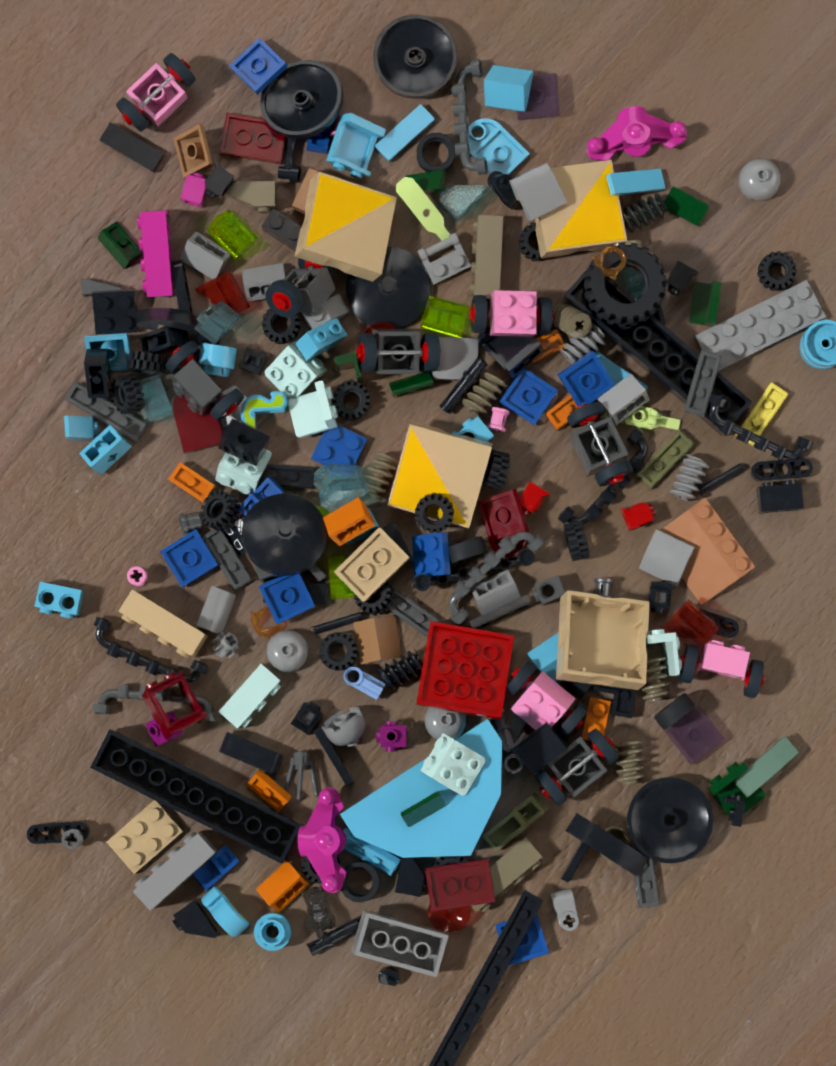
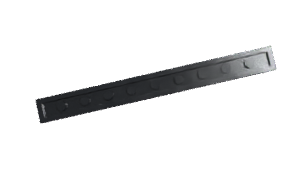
[429,890,544,1066]

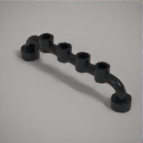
[708,394,814,460]
[557,427,648,525]
[414,549,535,591]
[93,617,209,683]

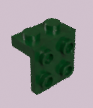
[707,761,765,815]

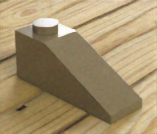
[224,181,276,214]

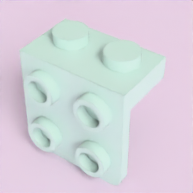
[265,340,327,400]
[288,380,338,438]
[215,450,272,495]
[646,629,682,676]
[420,733,485,796]

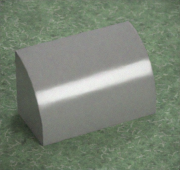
[180,231,232,280]
[242,263,285,302]
[598,374,650,425]
[470,570,521,615]
[196,586,237,634]

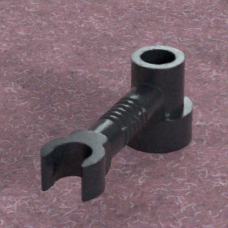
[277,138,301,183]

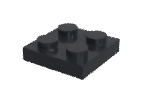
[92,289,138,335]

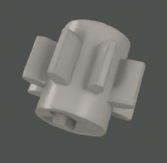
[212,631,239,658]

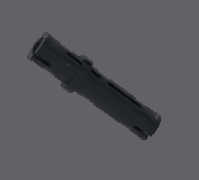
[439,356,488,414]
[306,914,362,956]

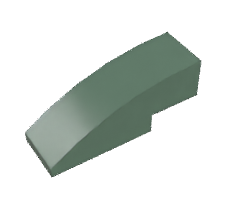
[733,736,799,797]

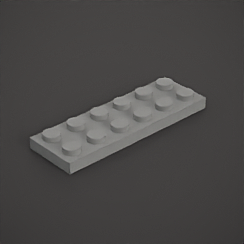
[694,280,826,372]

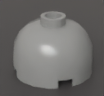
[738,159,780,201]
[266,630,309,672]
[322,707,365,747]
[424,707,466,740]

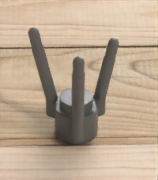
[284,752,319,800]

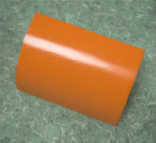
[323,497,375,546]
[256,860,309,913]

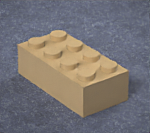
[119,590,208,658]

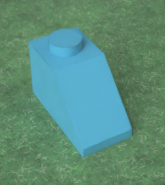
[64,416,99,442]

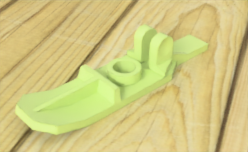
[396,177,450,248]
[600,406,681,430]

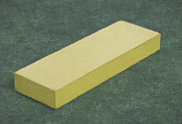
[735,382,788,446]

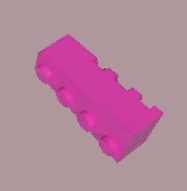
[137,209,174,297]

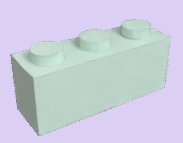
[219,664,281,729]

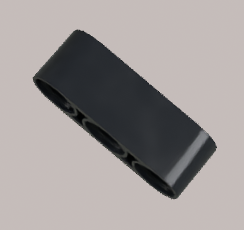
[219,732,284,775]

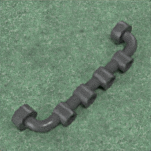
[452,59,488,175]
[448,531,545,625]
[92,685,216,723]

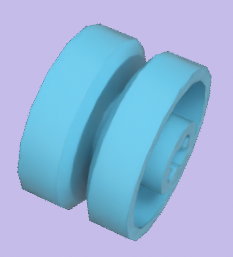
[799,319,836,370]

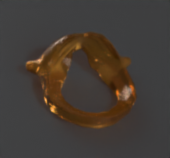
[592,246,626,280]
[250,607,282,640]

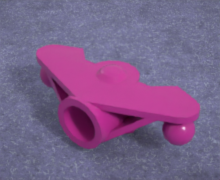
[586,106,687,161]
[298,787,347,893]

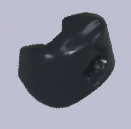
[378,967,401,986]

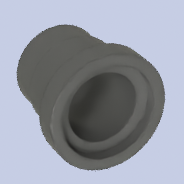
[179,513,202,535]

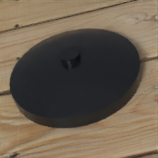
[373,15,457,99]
[260,60,344,139]
[346,247,430,329]
[242,494,328,576]
[627,777,713,863]

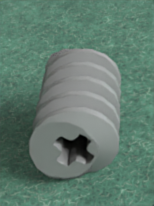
[559,322,605,364]
[669,454,710,502]

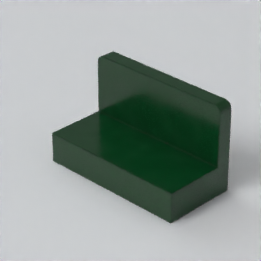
[689,281,722,327]
[335,352,362,383]

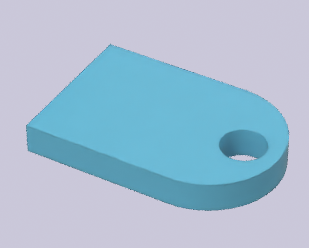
[468,118,530,175]

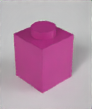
[180,173,206,208]

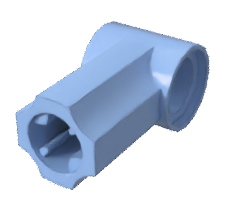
[343,667,385,700]

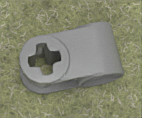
[550,888,579,931]

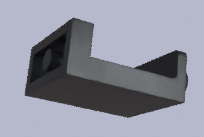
[477,326,544,379]

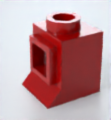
[519,482,550,516]
[620,502,655,531]

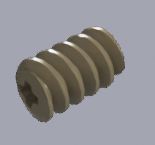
[552,303,592,338]
[462,372,507,419]
[359,452,398,500]
[642,657,670,701]
[615,741,644,784]

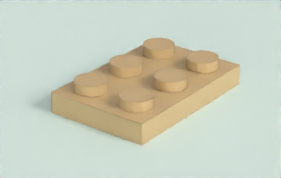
[334,527,410,603]
[107,800,183,874]

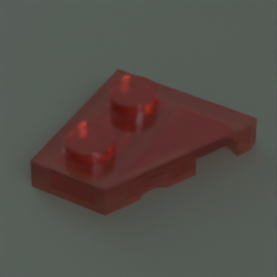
[195,270,250,318]
[661,599,720,644]

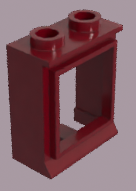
[141,672,207,740]

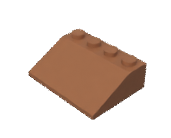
[652,498,755,605]

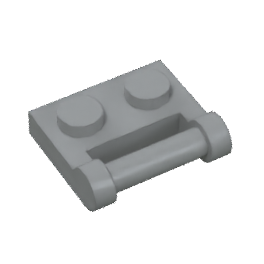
[417,232,471,285]

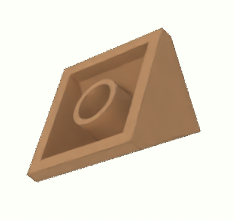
[173,124,215,178]
[353,615,402,664]

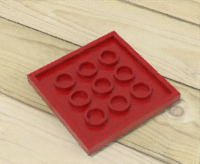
[416,621,514,720]

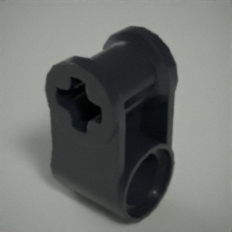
[487,171,520,210]

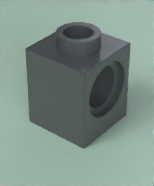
[532,575,565,605]

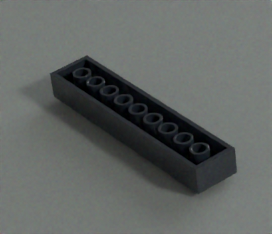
[563,268,752,436]
[90,729,303,864]

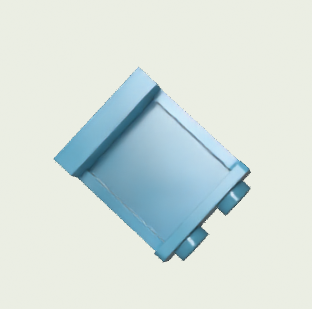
[326,113,386,179]

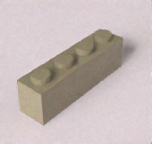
[470,215,503,302]
[472,837,542,912]

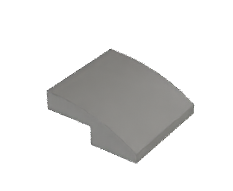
[509,163,567,221]
[432,337,478,381]
[639,529,695,587]

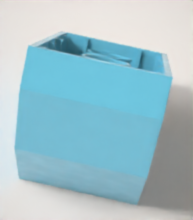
[340,719,502,858]

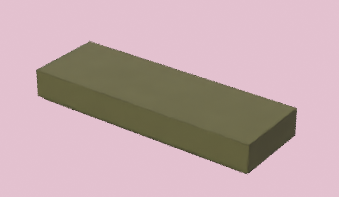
[636,429,695,489]

